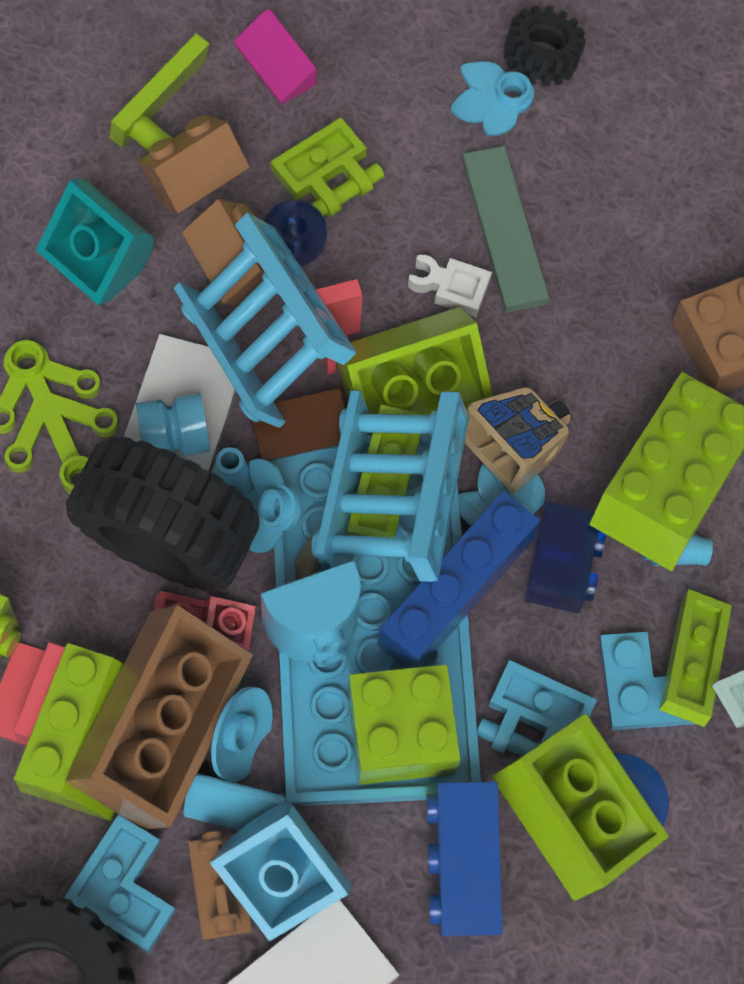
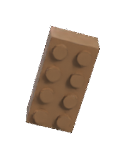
[672,277,744,393]
[65,605,253,829]

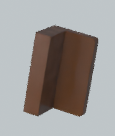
[249,388,345,461]

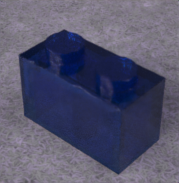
[524,502,606,614]

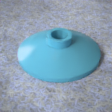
[211,686,273,782]

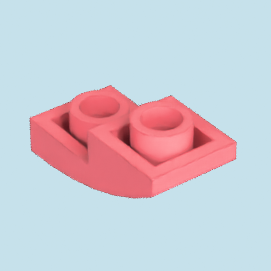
[153,591,256,652]

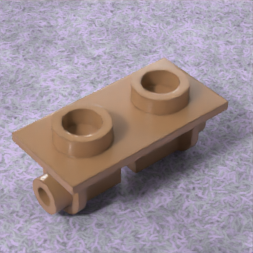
[188,831,252,941]

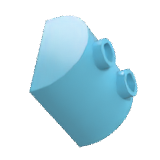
[261,560,361,667]
[210,802,352,941]

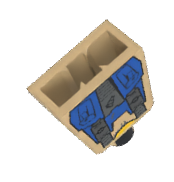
[465,387,570,495]

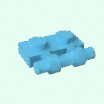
[477,660,597,756]

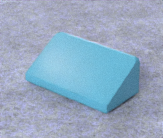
[183,773,286,831]

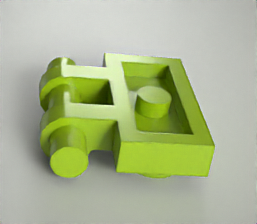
[270,117,385,223]

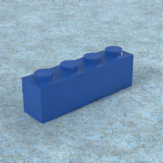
[378,491,540,669]

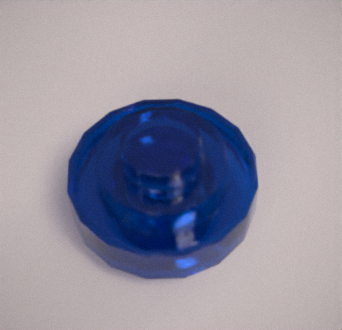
[264,200,327,266]

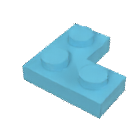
[599,632,695,731]
[64,814,176,954]

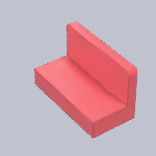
[316,279,363,375]
[0,642,65,745]

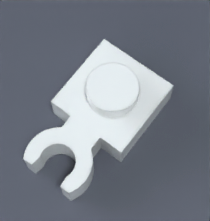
[408,255,492,318]

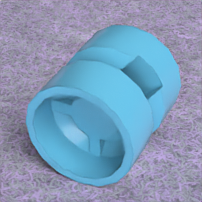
[135,393,210,456]

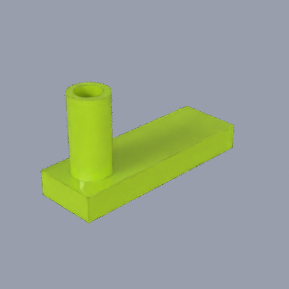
[109,33,209,151]

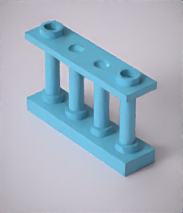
[174,213,357,428]
[312,390,469,582]

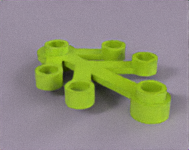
[0,340,119,494]

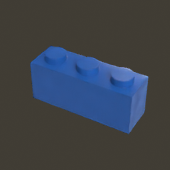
[426,782,502,936]

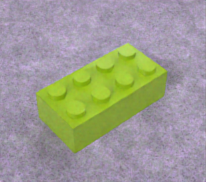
[589,372,744,572]

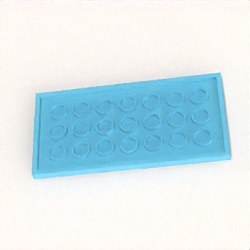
[271,434,481,807]

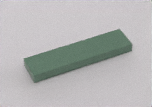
[462,146,549,313]

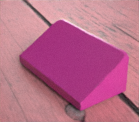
[233,9,317,105]

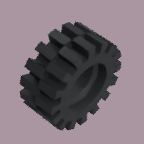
[503,5,586,87]

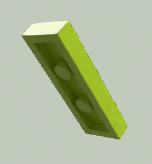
[347,404,424,537]
[659,589,732,727]

